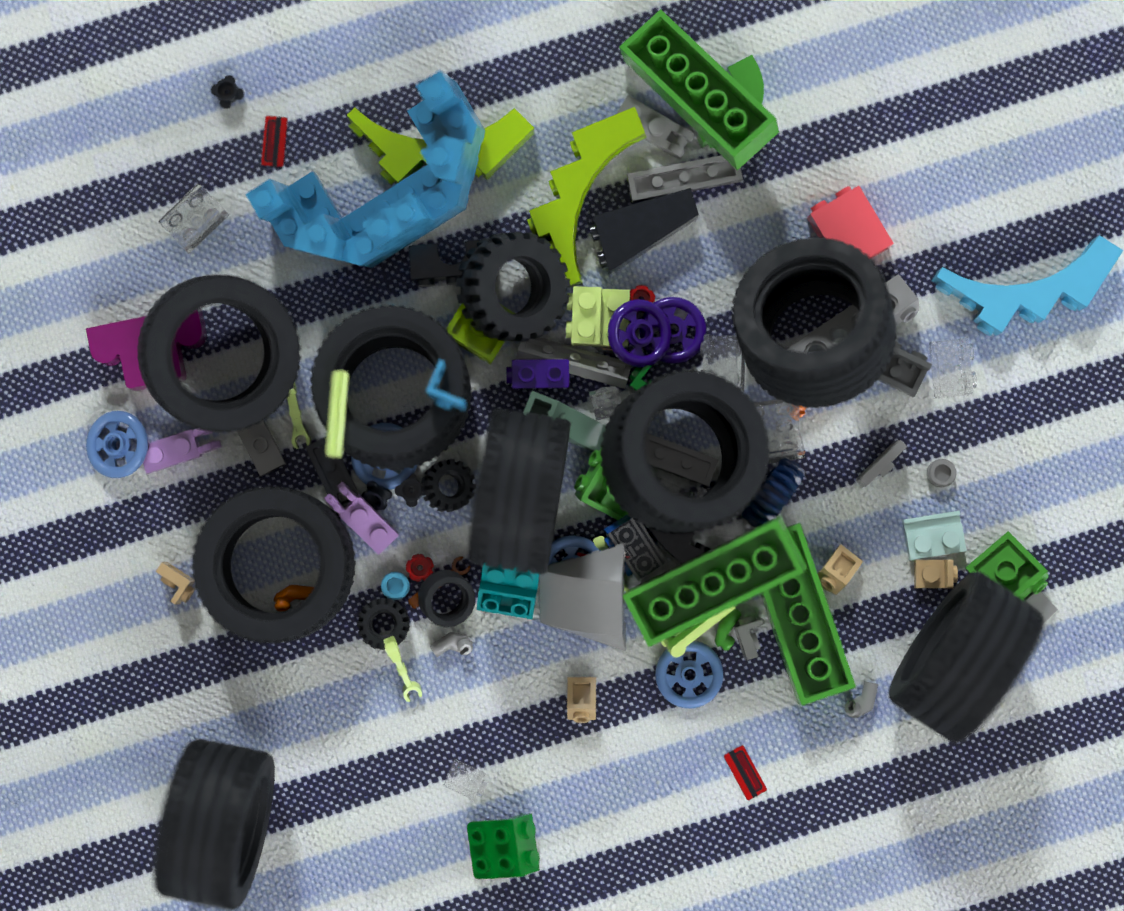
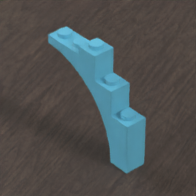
[931,235,1123,336]

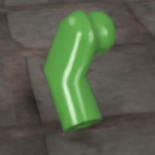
[715,608,742,651]

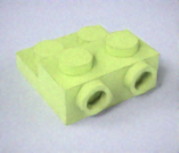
[566,286,630,347]

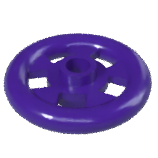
[639,297,707,364]
[608,299,672,367]

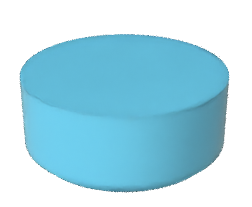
[381,572,410,600]

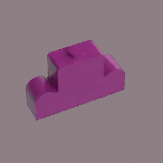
[86,309,207,391]

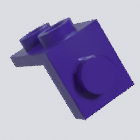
[506,359,569,390]

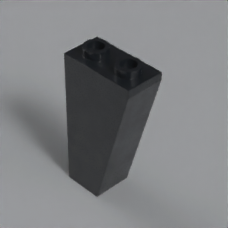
[589,188,699,274]

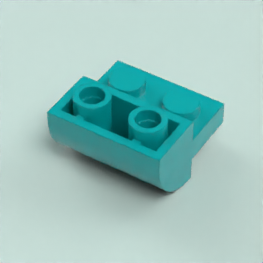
[476,563,540,619]

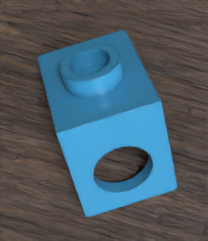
[426,359,467,412]

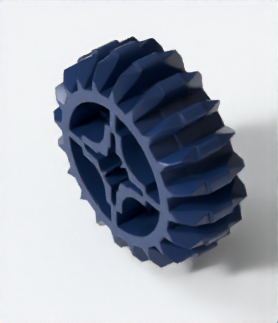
[742,458,805,528]

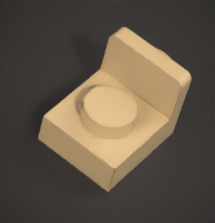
[817,544,863,595]
[914,560,958,588]
[156,562,195,605]
[567,677,596,723]

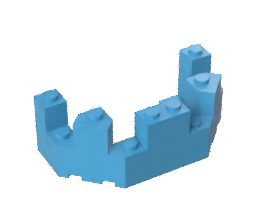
[245,70,485,268]

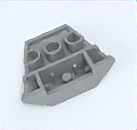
[539,542,626,651]

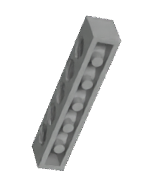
[774,274,919,403]

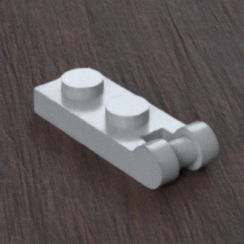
[616,95,695,159]

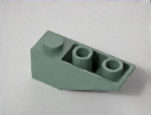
[524,391,606,451]

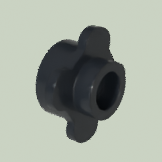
[211,75,244,109]
[395,473,426,507]
[361,481,392,510]

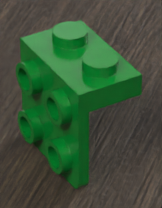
[467,813,540,879]

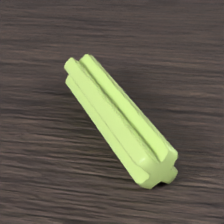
[325,371,349,458]

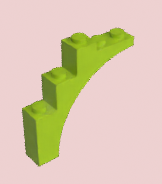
[347,107,535,185]
[527,107,647,287]

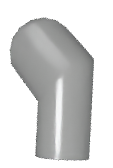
[430,632,473,657]
[845,681,878,718]

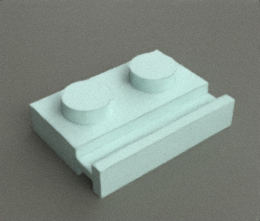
[902,511,967,560]

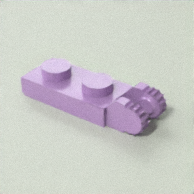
[143,429,221,474]
[324,482,399,555]

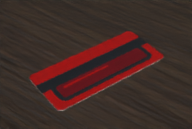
[261,116,288,167]
[724,745,767,800]

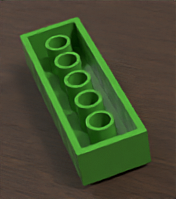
[619,9,779,170]
[623,515,807,647]
[760,523,856,706]

